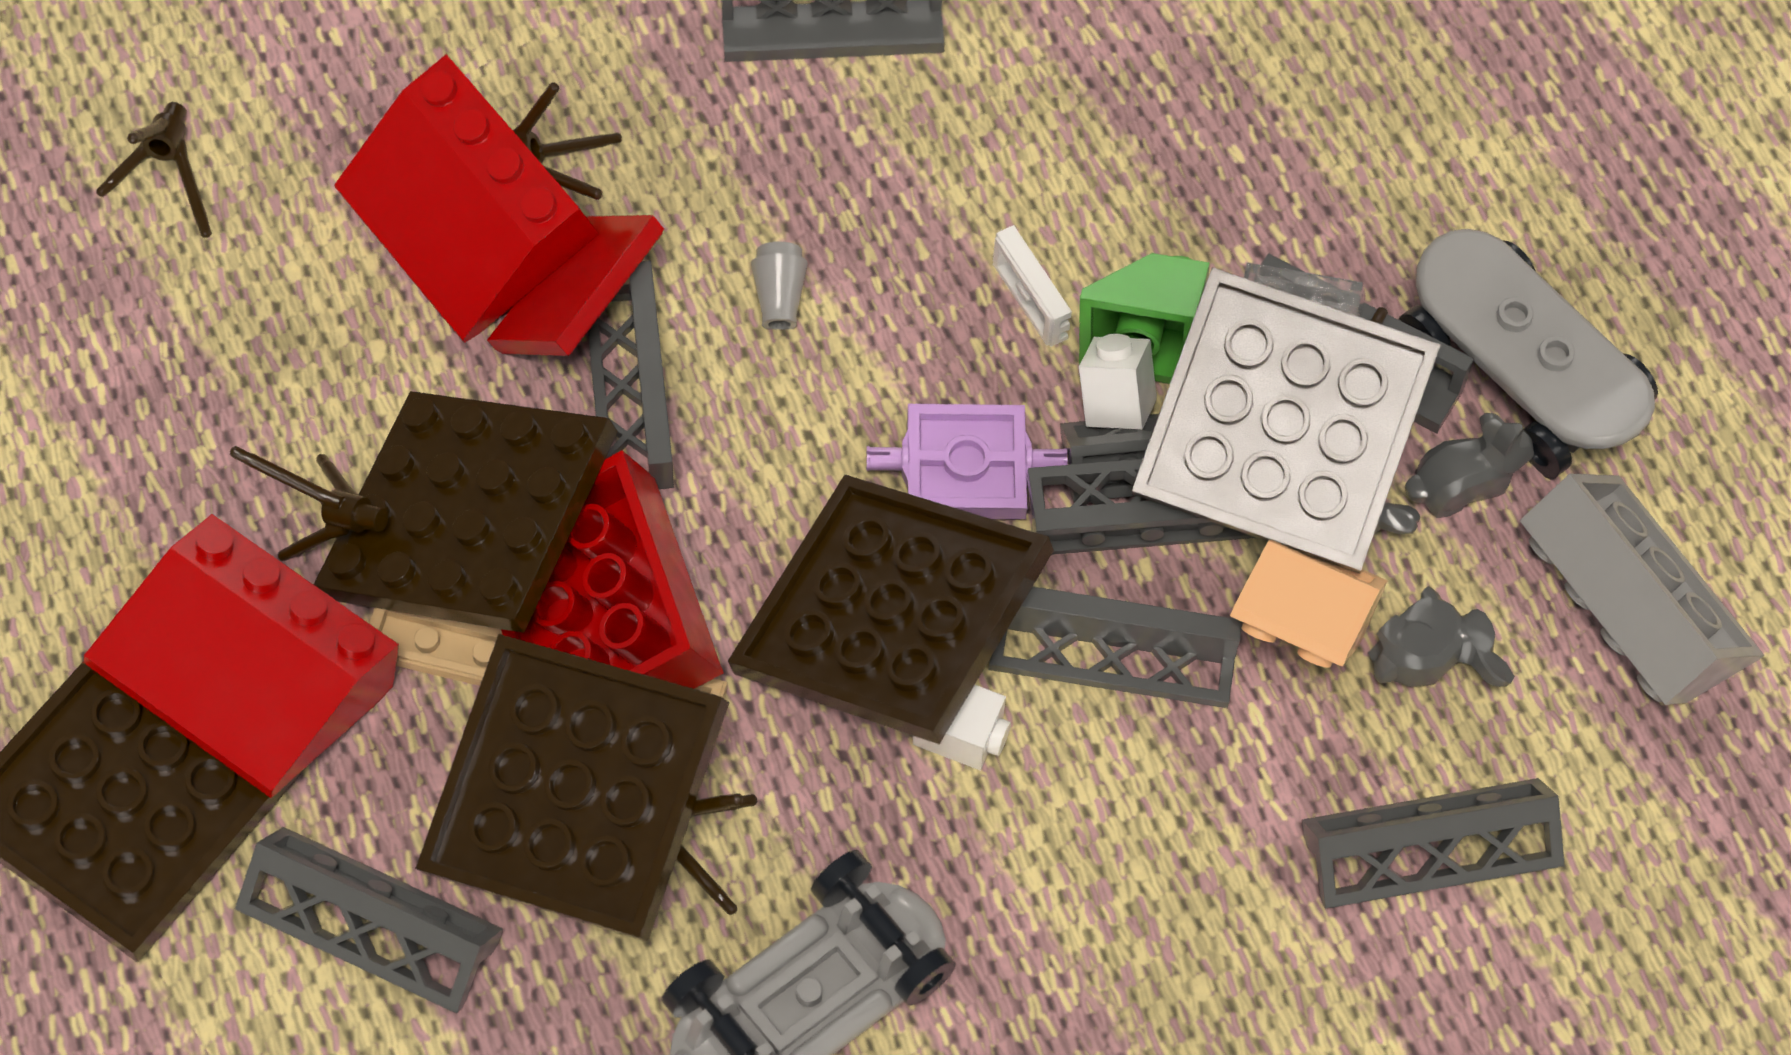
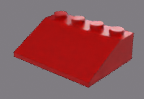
[334,54,599,343]
[501,450,723,689]
[84,514,399,798]

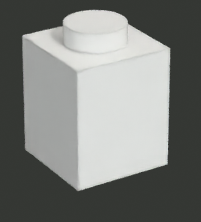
[1079,334,1157,430]
[913,685,1011,771]

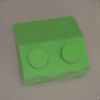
[1079,253,1210,384]

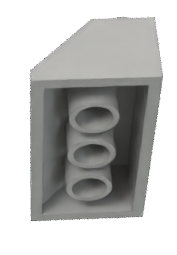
[1520,473,1765,705]

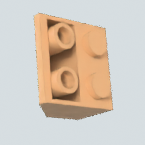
[1230,539,1388,668]

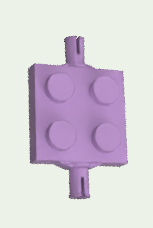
[866,404,1068,519]

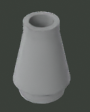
[751,242,808,329]

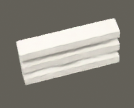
[993,225,1072,347]

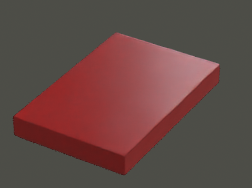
[487,215,665,356]

